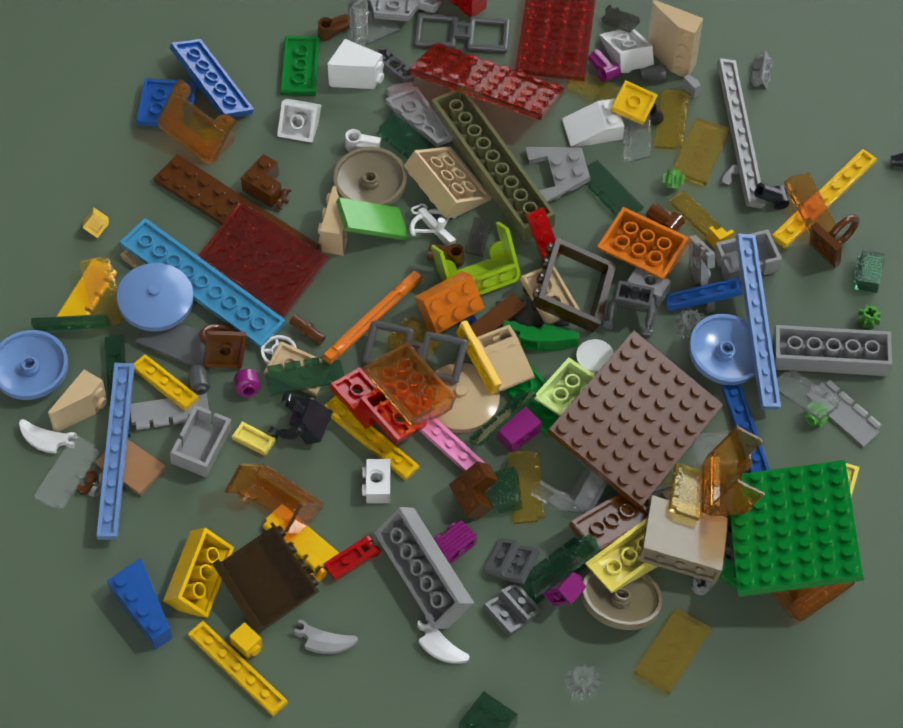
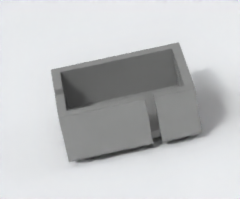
[714,229,782,281]
[170,405,231,478]

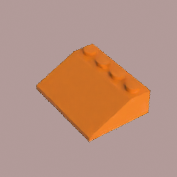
[597,207,689,280]

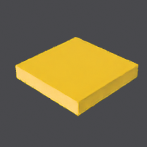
[610,80,658,125]

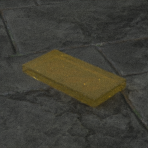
[673,117,730,186]
[634,608,712,695]

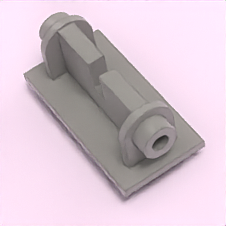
[751,50,773,89]

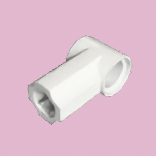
[345,129,381,152]

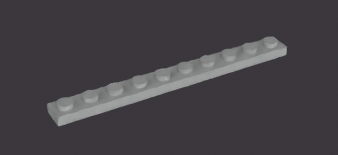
[717,58,765,208]

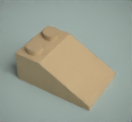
[48,370,107,432]

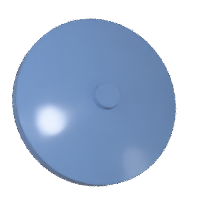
[117,263,193,331]
[688,314,755,385]
[0,330,69,400]

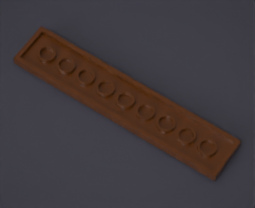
[154,154,319,273]

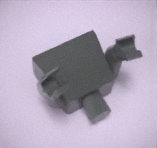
[604,281,656,338]

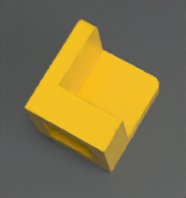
[82,207,109,238]
[706,226,735,249]

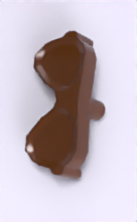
[276,187,292,210]
[77,470,97,495]

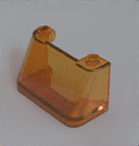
[158,79,238,163]

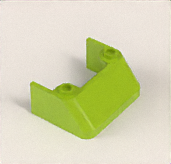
[431,222,521,295]

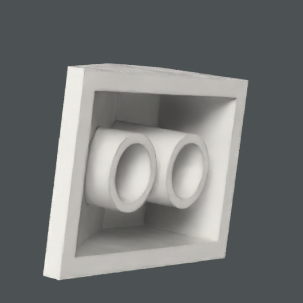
[599,26,654,73]
[562,98,624,148]

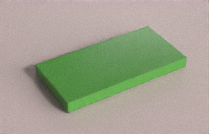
[336,197,409,241]

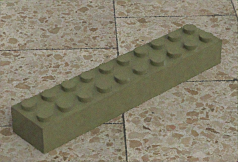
[432,86,556,241]

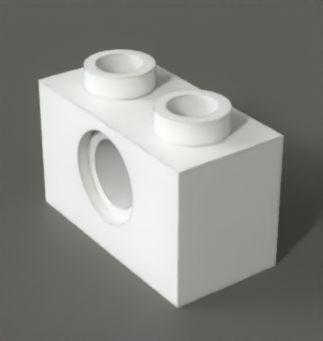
[362,459,391,503]

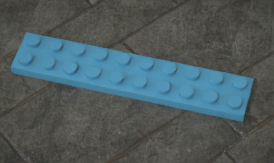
[120,218,286,349]

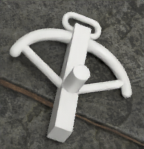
[410,203,456,246]

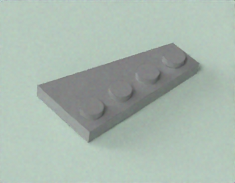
[386,86,453,147]

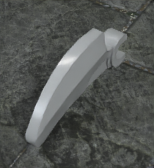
[294,620,358,654]

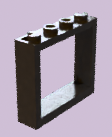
[532,237,617,333]

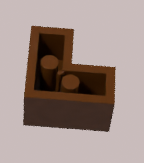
[241,154,282,208]
[449,461,499,520]

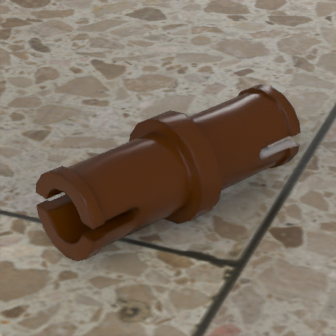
[289,314,326,346]

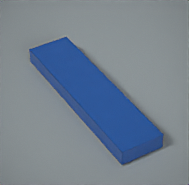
[666,277,742,312]

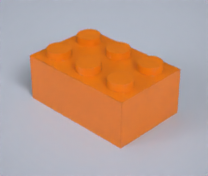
[415,271,485,333]

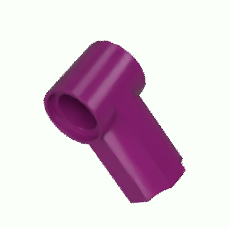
[588,49,621,82]

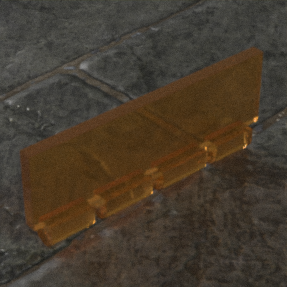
[784,173,836,234]

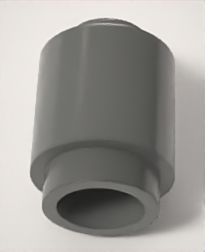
[188,365,210,395]

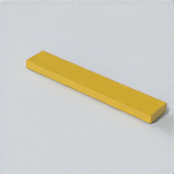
[324,395,419,481]
[188,621,288,717]

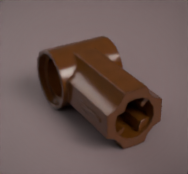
[318,14,352,41]
[646,203,685,232]
[427,244,465,268]

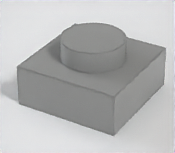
[418,0,441,13]
[682,74,701,99]

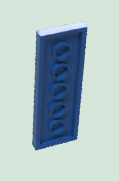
[170,39,254,119]

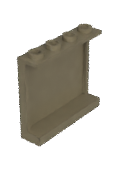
[638,495,729,583]

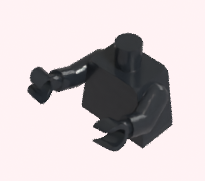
[267,393,333,444]

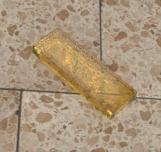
[670,190,721,238]

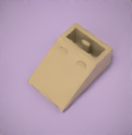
[318,186,347,256]
[476,324,535,392]

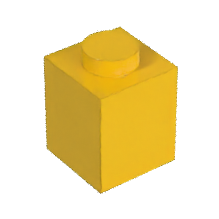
[230,622,263,660]

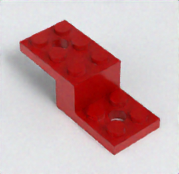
[329,368,427,444]

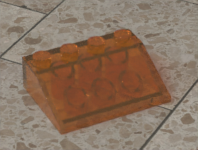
[362,342,456,426]

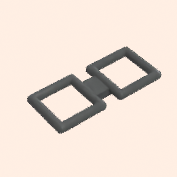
[414,13,511,53]
[362,321,468,384]

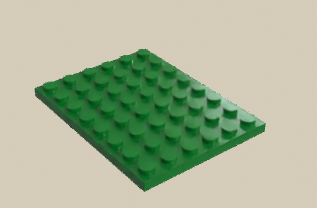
[727,460,864,597]

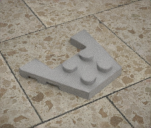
[369,0,421,21]
[525,147,591,203]
[689,235,715,313]

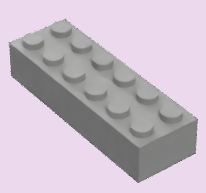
[773,325,892,376]
[374,507,474,629]

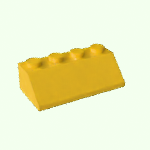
[163,527,234,618]

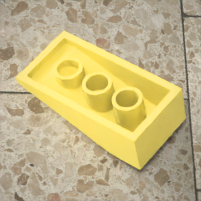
[585,518,658,594]

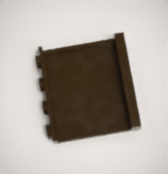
[212,522,320,633]

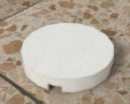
[576,339,614,375]

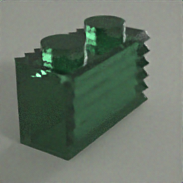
[853,250,885,293]
[491,467,523,514]

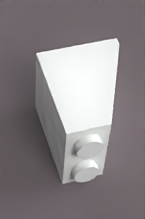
[327,39,384,89]

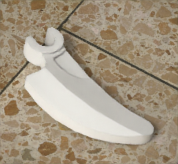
[19,419,77,454]
[417,617,469,664]

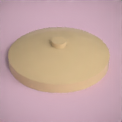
[423,363,500,433]

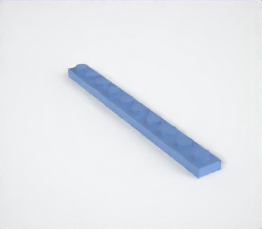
[735,234,781,410]
[97,363,135,540]

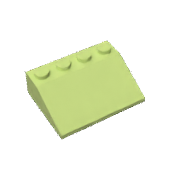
[533,357,595,416]

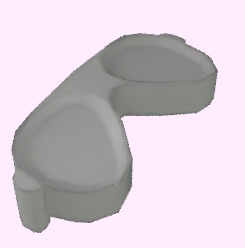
[720,165,739,185]
[89,472,103,497]

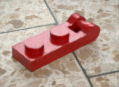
[526,207,561,260]
[323,535,381,581]

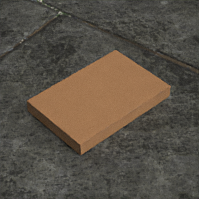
[95,440,166,496]

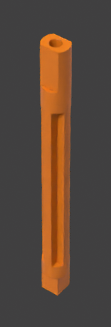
[323,271,422,365]

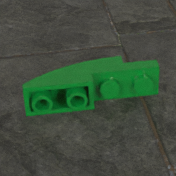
[502,320,580,351]

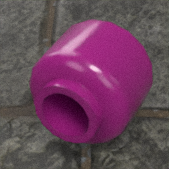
[234,369,260,397]

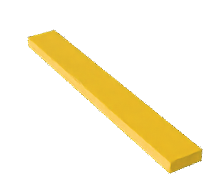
[772,149,877,249]

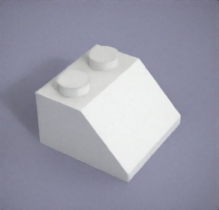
[277,99,321,143]

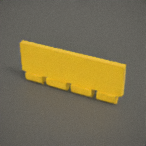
[56,260,117,326]
[263,504,339,572]

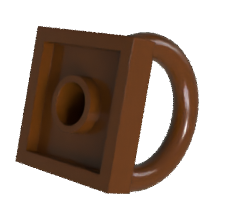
[809,214,860,268]
[199,324,247,369]

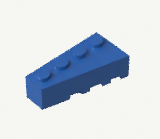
[107,558,172,650]

